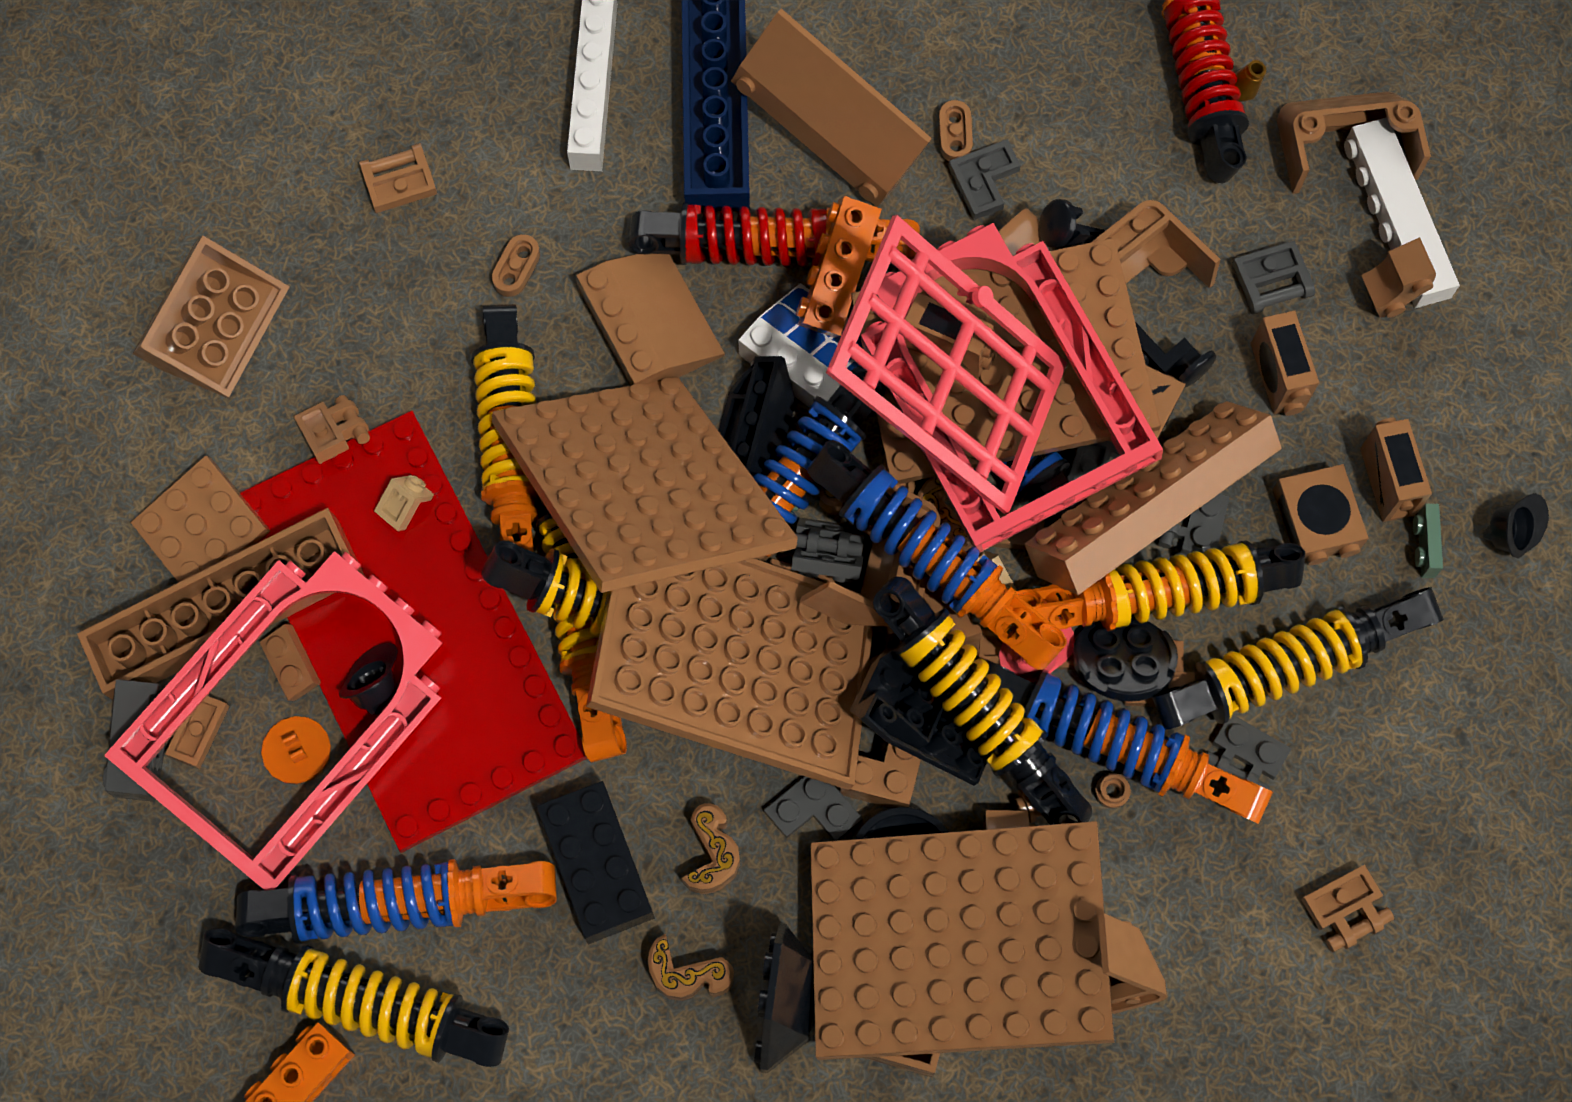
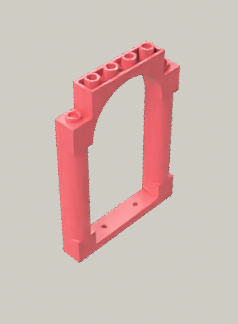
[861,223,1163,552]
[104,551,442,890]

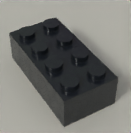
[537,781,655,945]

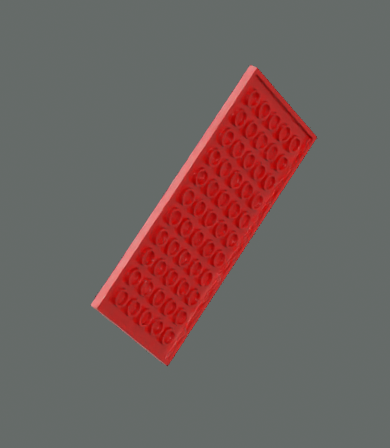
[240,411,587,853]

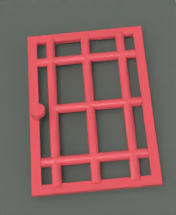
[826,215,1067,514]

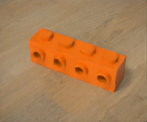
[796,196,882,338]
[244,1022,355,1102]

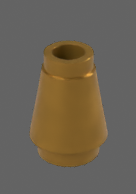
[1235,60,1266,102]

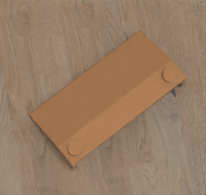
[731,8,932,207]

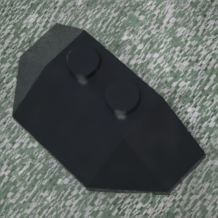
[718,356,796,477]

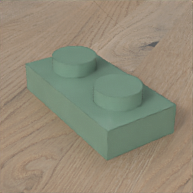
[1413,504,1443,578]

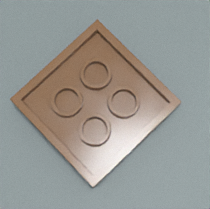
[130,456,270,583]

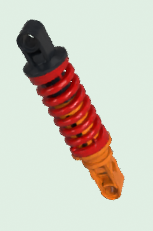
[1162,0,1249,183]
[629,202,920,267]

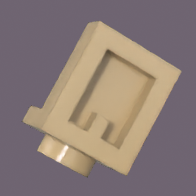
[374,475,434,531]

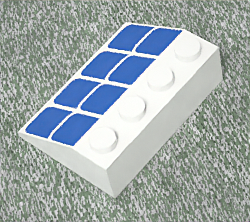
[738,283,862,408]

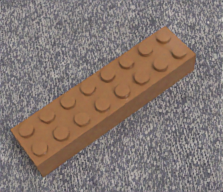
[1024,401,1282,595]
[77,508,365,701]

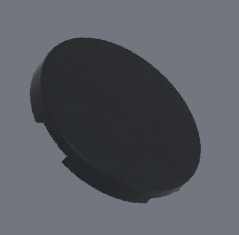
[1073,614,1178,701]

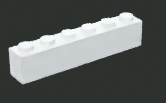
[567,0,618,171]
[1344,117,1460,308]

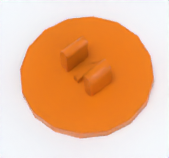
[261,716,331,784]

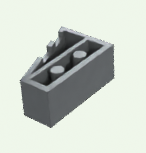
[103,679,167,802]

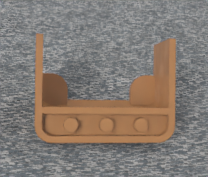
[1277,92,1431,194]
[1091,200,1221,288]
[800,485,940,627]
[1098,913,1167,1014]

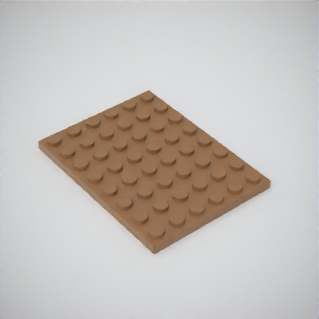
[851,238,1161,485]
[492,377,798,593]
[586,558,873,790]
[811,821,1115,1060]

